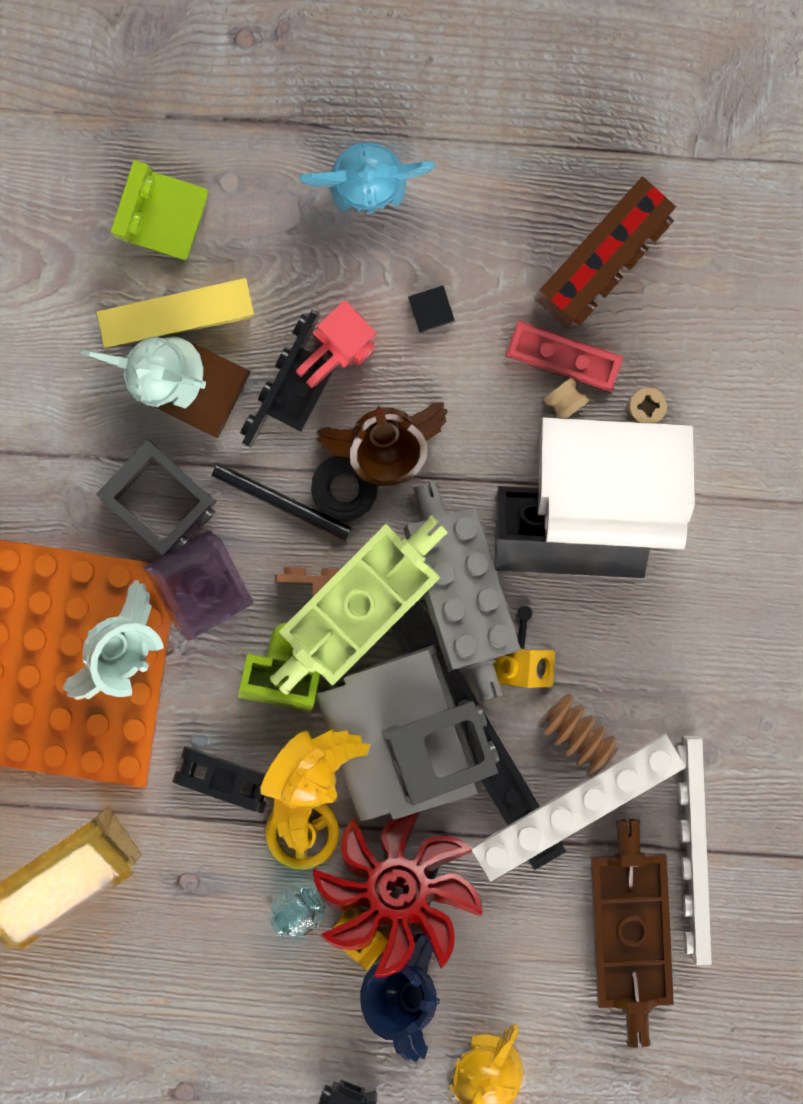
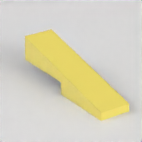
[96,278,254,349]

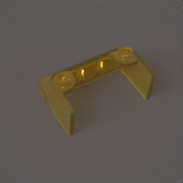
[0,806,142,951]

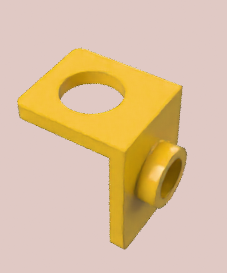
[493,649,555,688]

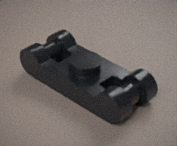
[172,746,267,813]

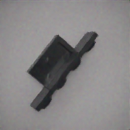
[240,309,336,448]

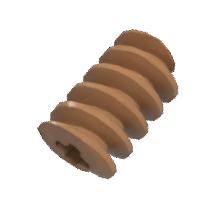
[538,694,618,777]

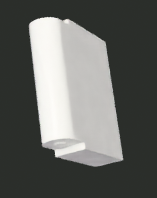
[538,418,695,549]

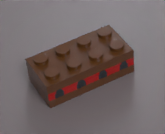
[535,176,676,329]

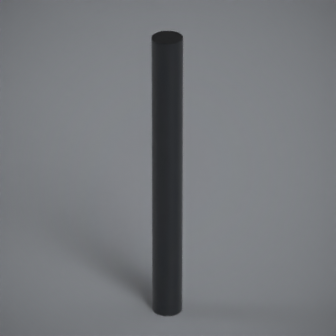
[211,463,351,541]

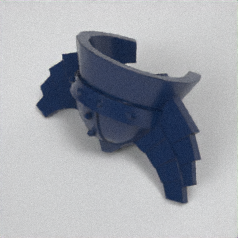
[360,933,440,1063]

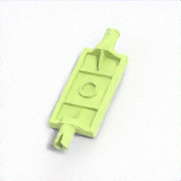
[270,515,449,695]

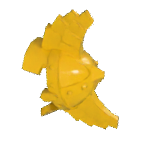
[261,729,371,854]
[449,1024,524,1104]

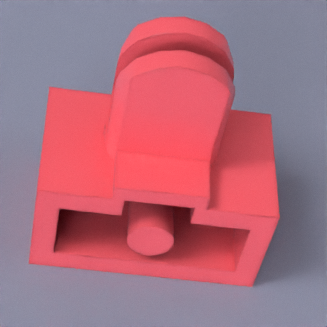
[296,300,377,388]

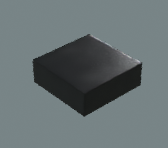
[408,285,455,333]

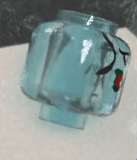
[270,884,326,940]

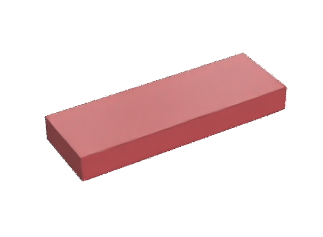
[505,320,624,393]

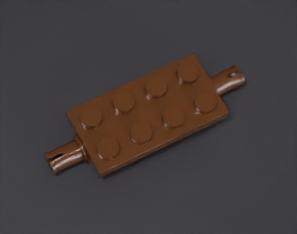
[591,819,674,1048]

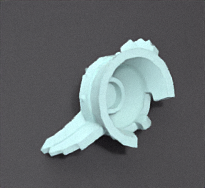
[81,336,206,408]
[63,580,164,700]

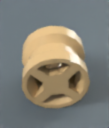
[542,377,590,419]
[627,387,667,424]

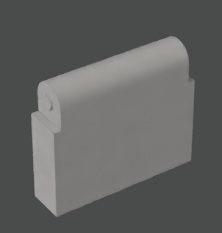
[316,645,483,821]

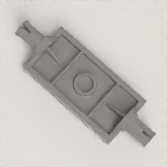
[403,481,521,702]

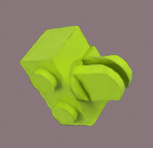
[237,623,320,713]

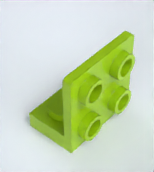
[111,160,209,261]

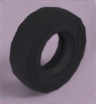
[311,456,378,521]

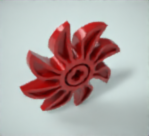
[313,812,482,978]

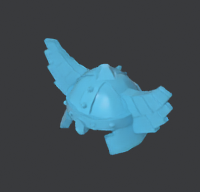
[299,142,435,214]

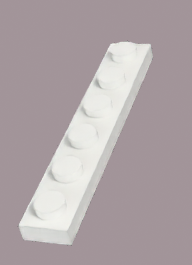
[471,733,686,882]
[676,735,712,965]

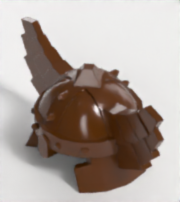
[317,402,448,486]

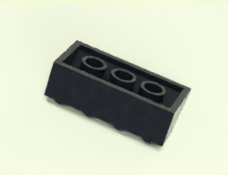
[495,486,650,578]

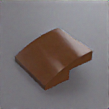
[152,337,251,438]

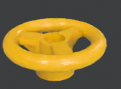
[265,804,339,870]

